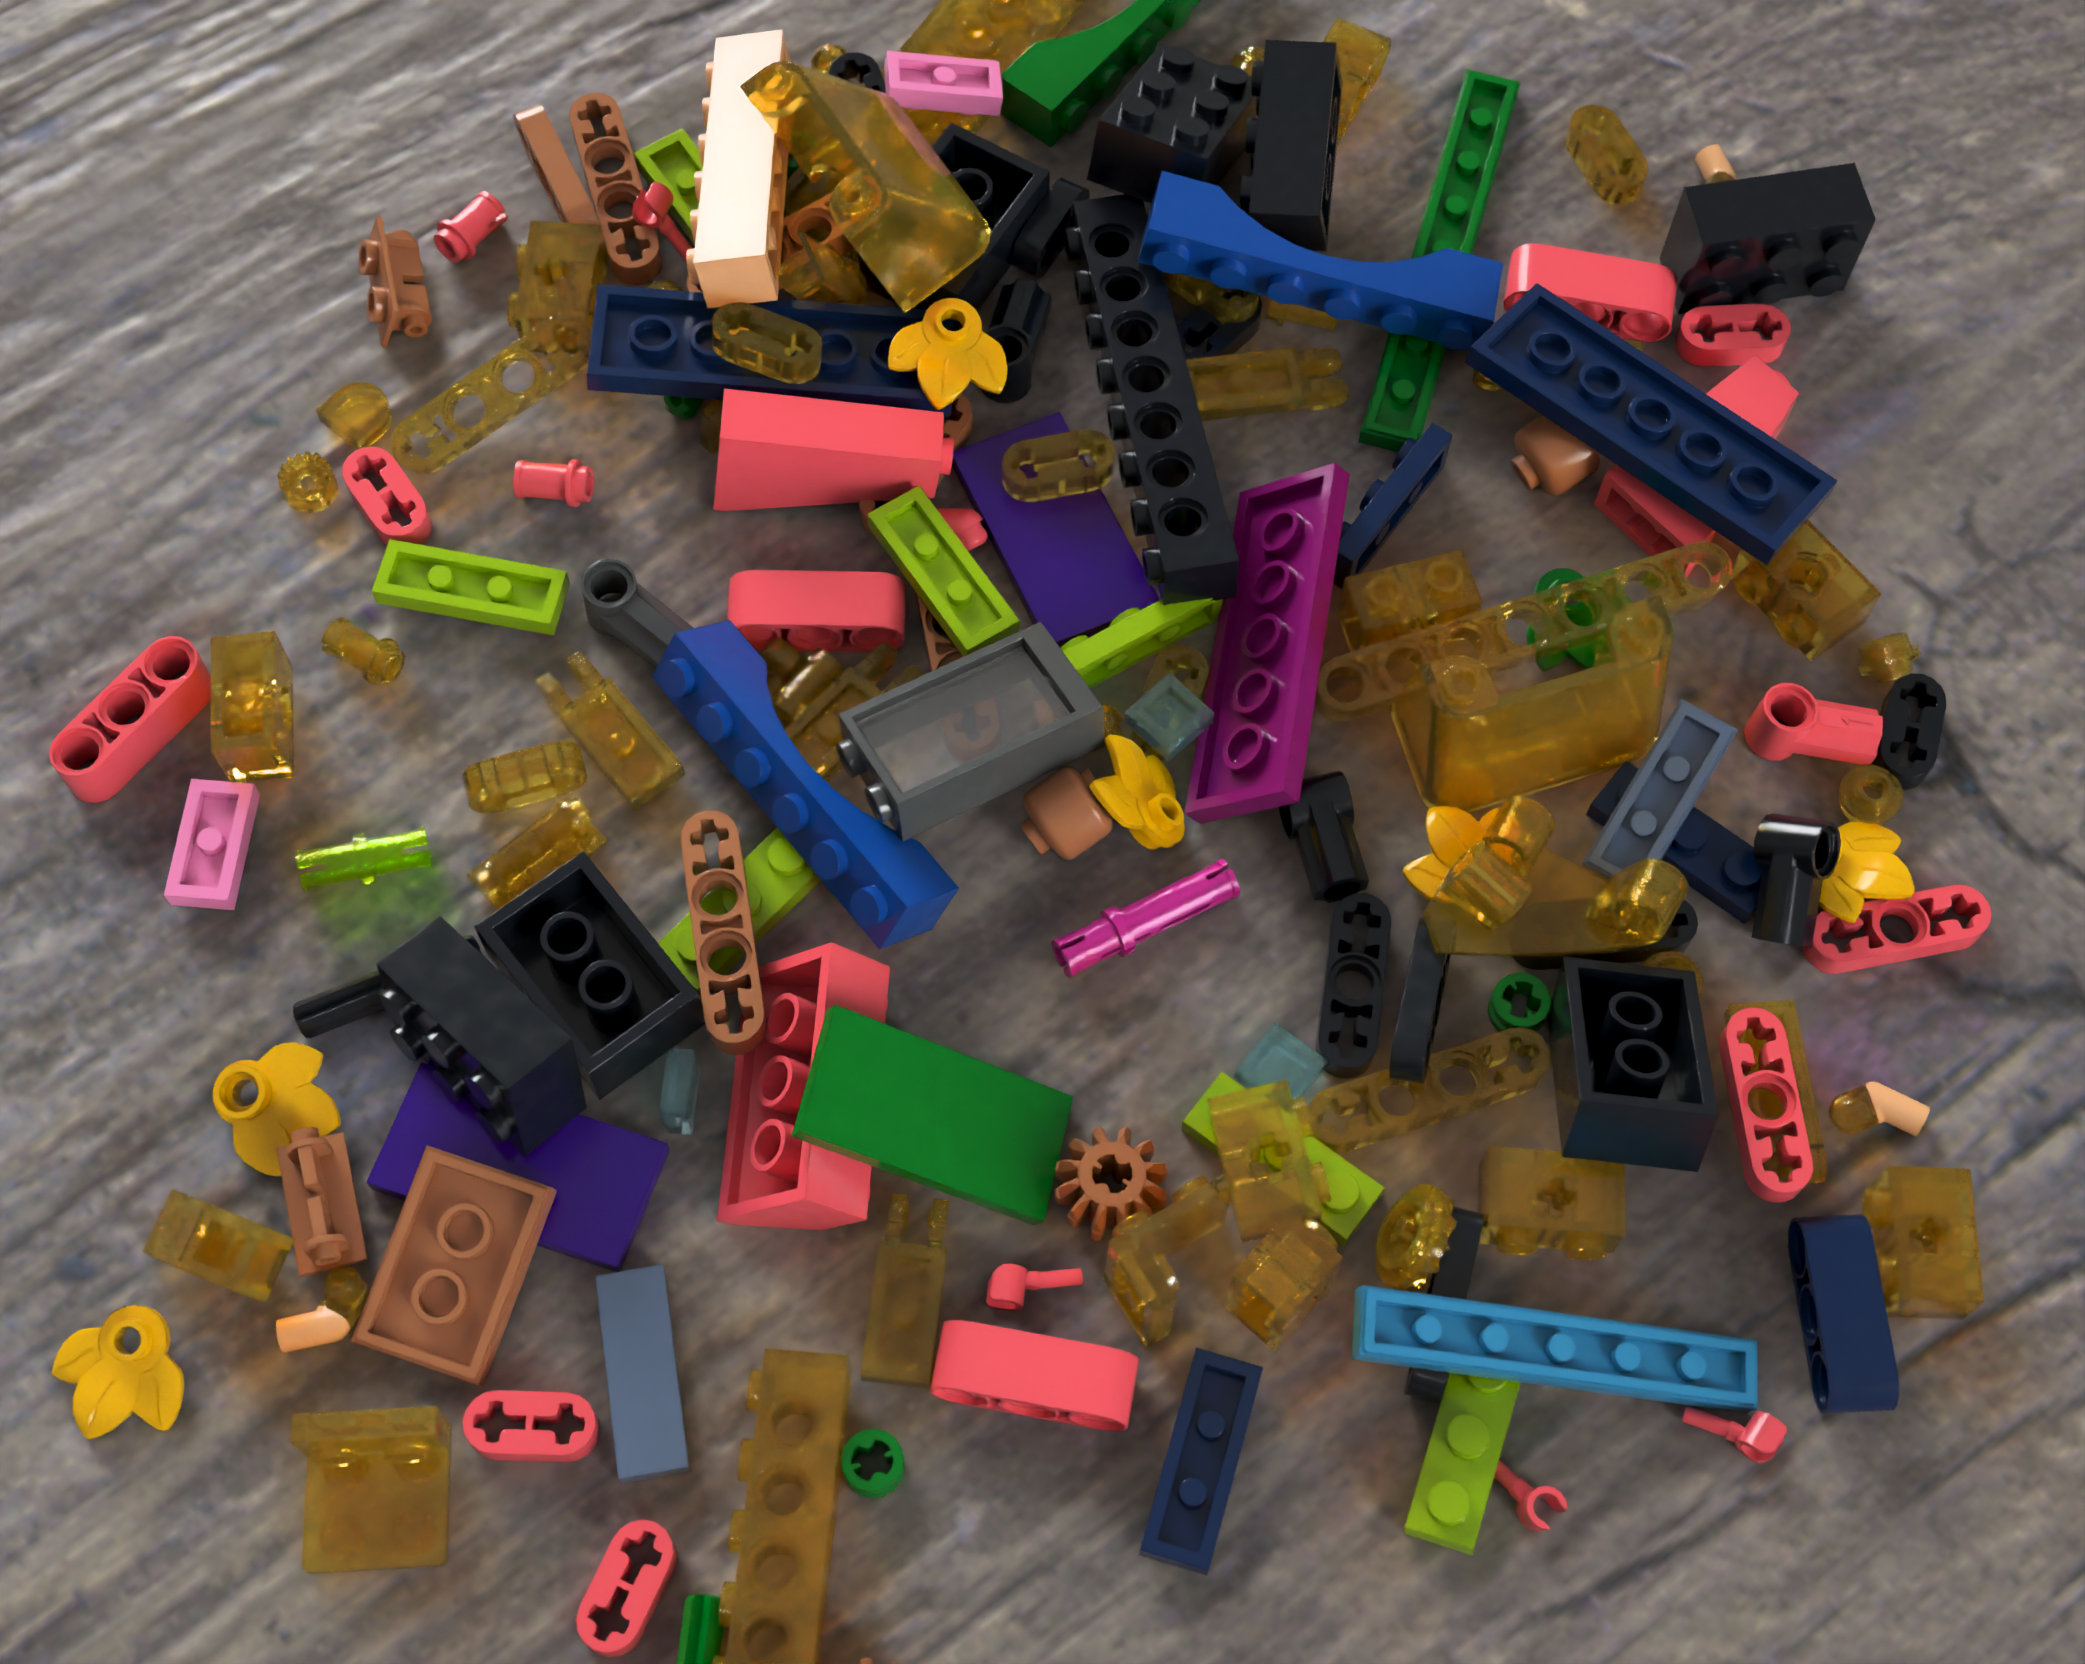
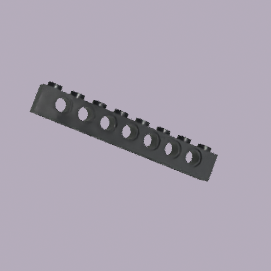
[1063,194,1239,605]

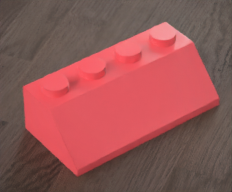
[717,942,890,1231]

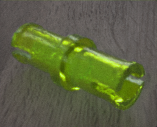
[295,826,433,891]

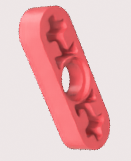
[1802,885,1991,974]
[1719,1007,1813,1203]

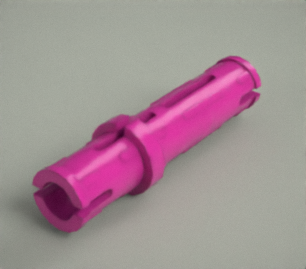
[1051,859,1240,978]

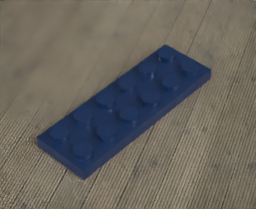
[1465,283,1838,565]
[587,284,954,417]

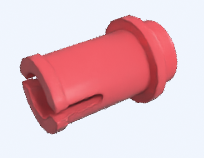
[433,191,507,263]
[513,459,594,508]

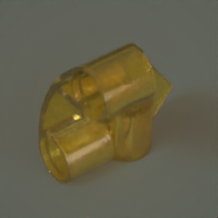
[1423,796,1689,956]

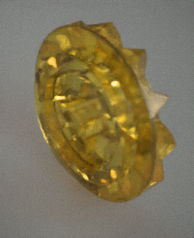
[1376,1184,1457,1291]

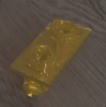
[779,231,871,305]
[467,797,608,910]

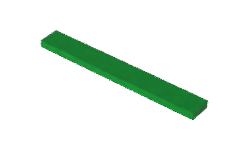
[1358,69,1520,452]

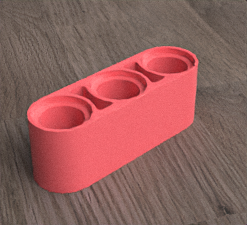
[1503,243,1678,342]
[727,570,907,653]
[49,636,214,803]
[929,1320,1140,1431]

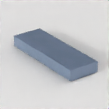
[1583,699,1738,896]
[595,1264,691,1484]

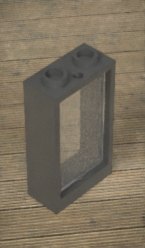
[836,622,1105,841]

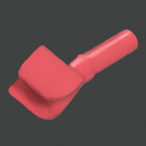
[632,182,692,262]
[986,1263,1083,1311]
[1682,1405,1787,1463]
[1494,1460,1567,1531]

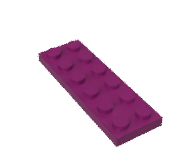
[1184,462,1350,824]

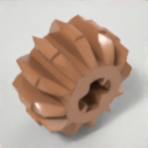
[1055,1125,1168,1242]

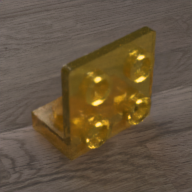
[1103,1173,1234,1348]
[291,1406,452,1574]

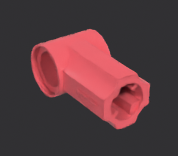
[1744,683,1883,766]

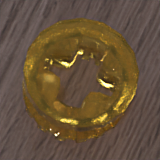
[277,451,338,513]

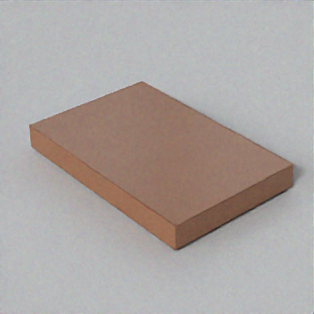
[351,1145,557,1387]

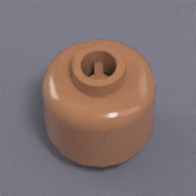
[1510,415,1600,496]
[1020,766,1113,860]

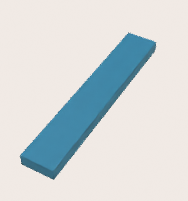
[1352,1285,1757,1413]

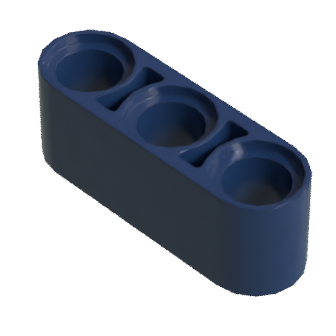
[1788,1214,1899,1414]

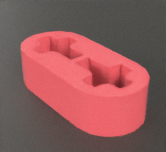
[1675,304,1791,366]
[342,447,432,546]
[462,1390,600,1462]
[576,1519,677,1658]

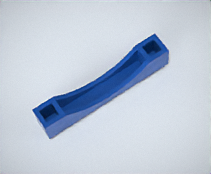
[1138,171,1503,351]
[652,620,959,950]

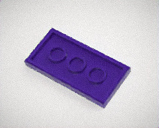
[952,411,1160,648]
[366,1062,670,1272]

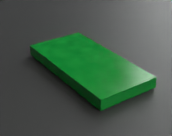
[792,1005,1074,1225]

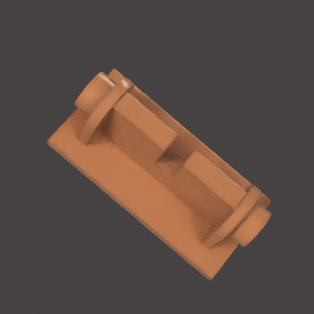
[359,216,432,347]
[276,1127,368,1277]

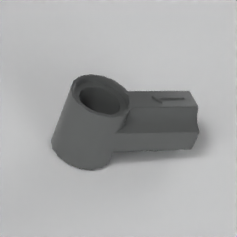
[580,559,693,670]

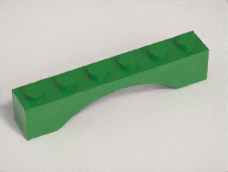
[1000,0,1201,147]

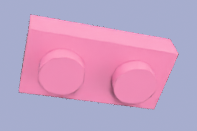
[884,51,1003,116]
[164,779,260,910]

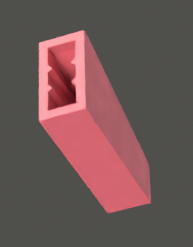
[1594,355,1799,584]
[713,389,954,511]

